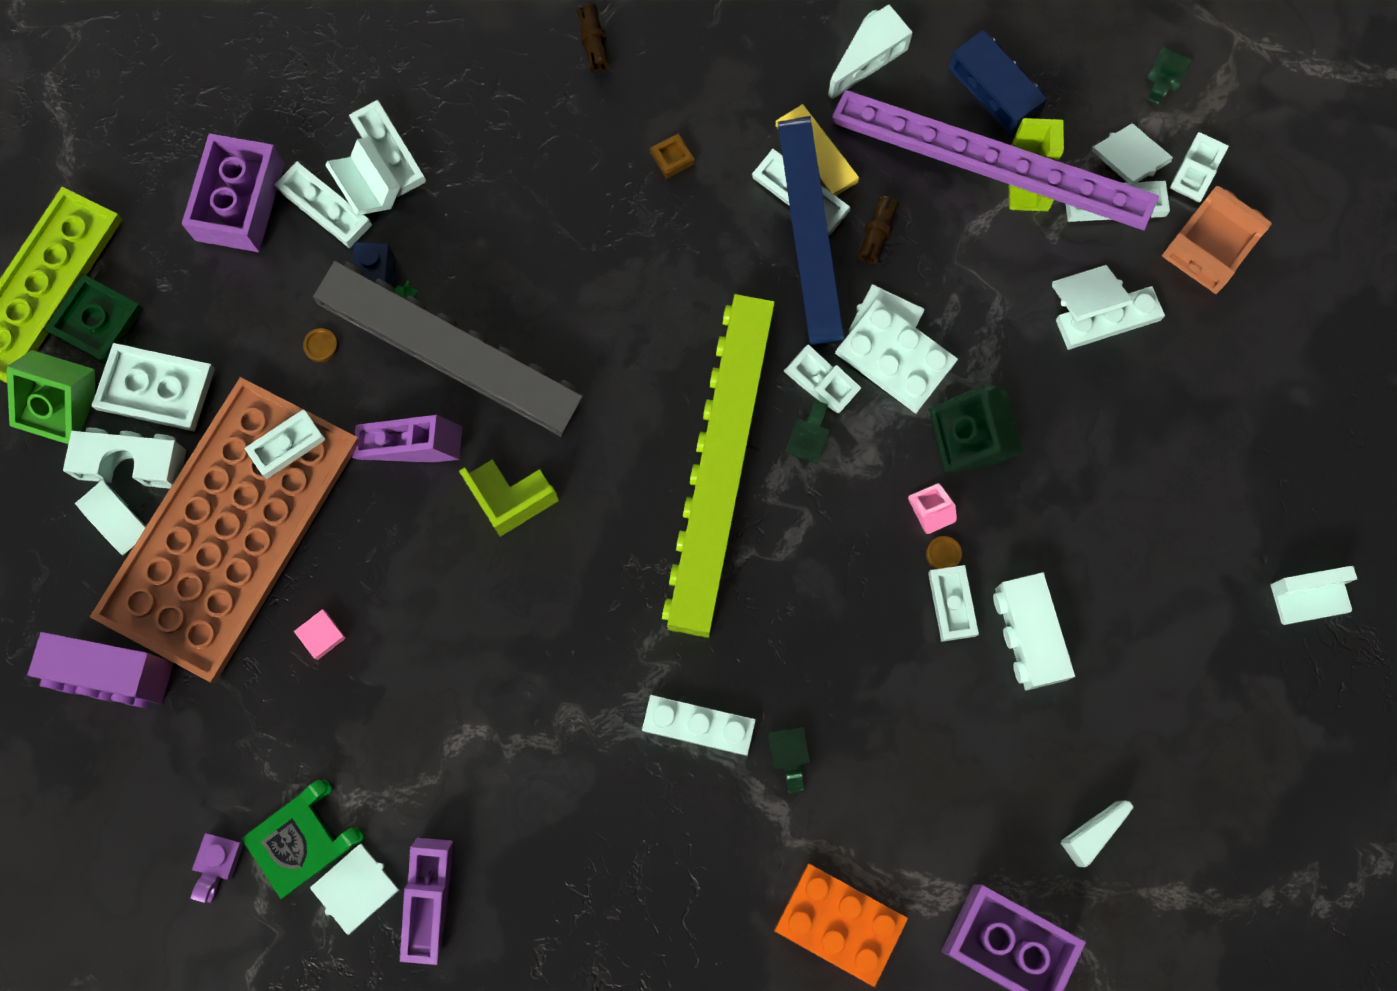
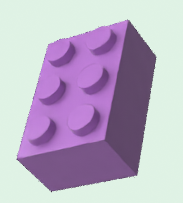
[182,134,285,252]
[27,632,174,709]
[941,884,1086,991]

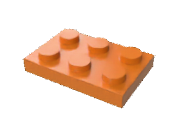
[774,863,908,987]

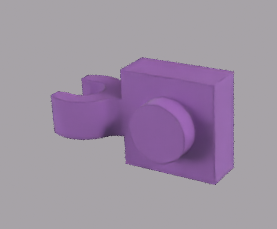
[191,833,244,903]

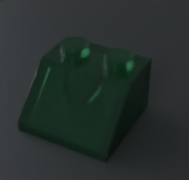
[928,384,1024,473]

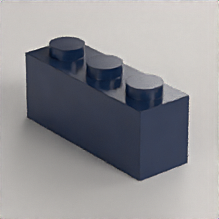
[948,30,1047,136]

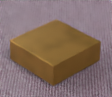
[650,133,695,179]

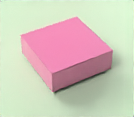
[294,609,346,660]

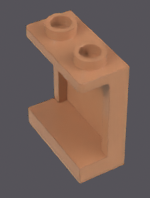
[1162,186,1272,294]

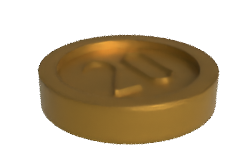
[303,328,338,362]
[926,536,962,569]

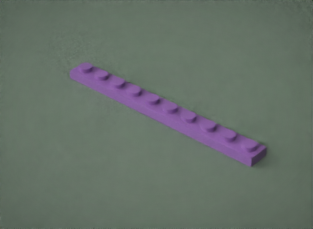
[832,90,1159,231]

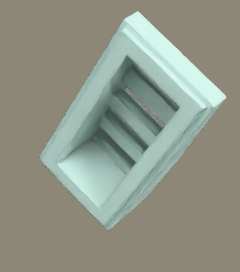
[1061,801,1134,867]

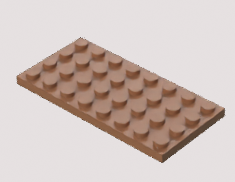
[90,377,360,684]

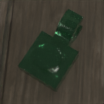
[1147,47,1192,105]
[785,400,830,464]
[767,727,810,794]

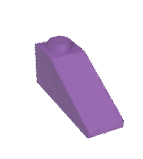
[352,415,463,463]

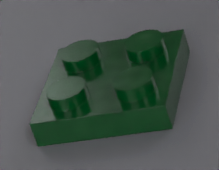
[45,274,144,364]

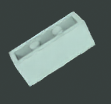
[993,572,1075,691]

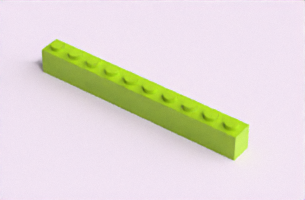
[662,294,775,638]

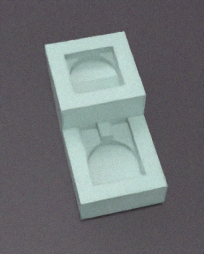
[1170,132,1229,203]
[784,344,861,413]
[75,480,146,556]

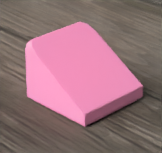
[908,483,957,534]

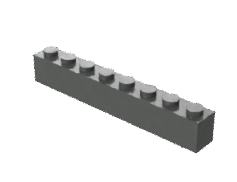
[313,261,582,437]

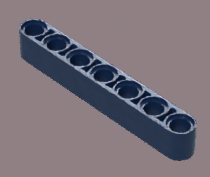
[777,116,844,345]

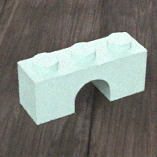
[63,427,186,489]

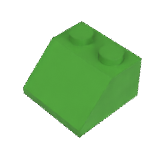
[7,350,95,444]

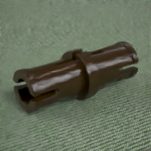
[577,3,610,72]
[858,196,899,264]

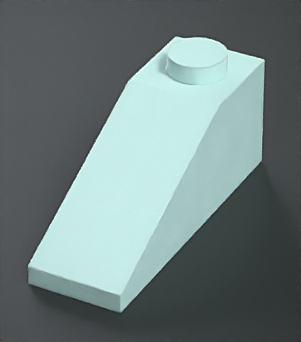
[828,5,913,99]

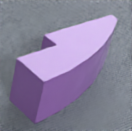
[400,838,453,965]

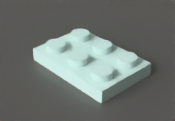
[835,300,958,413]
[92,343,215,432]

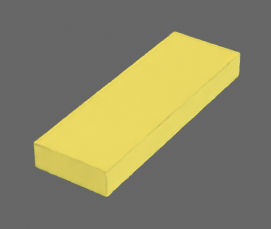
[776,104,859,196]

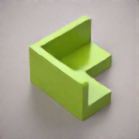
[1009,118,1064,211]
[459,459,559,537]

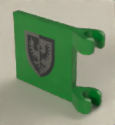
[241,780,364,899]

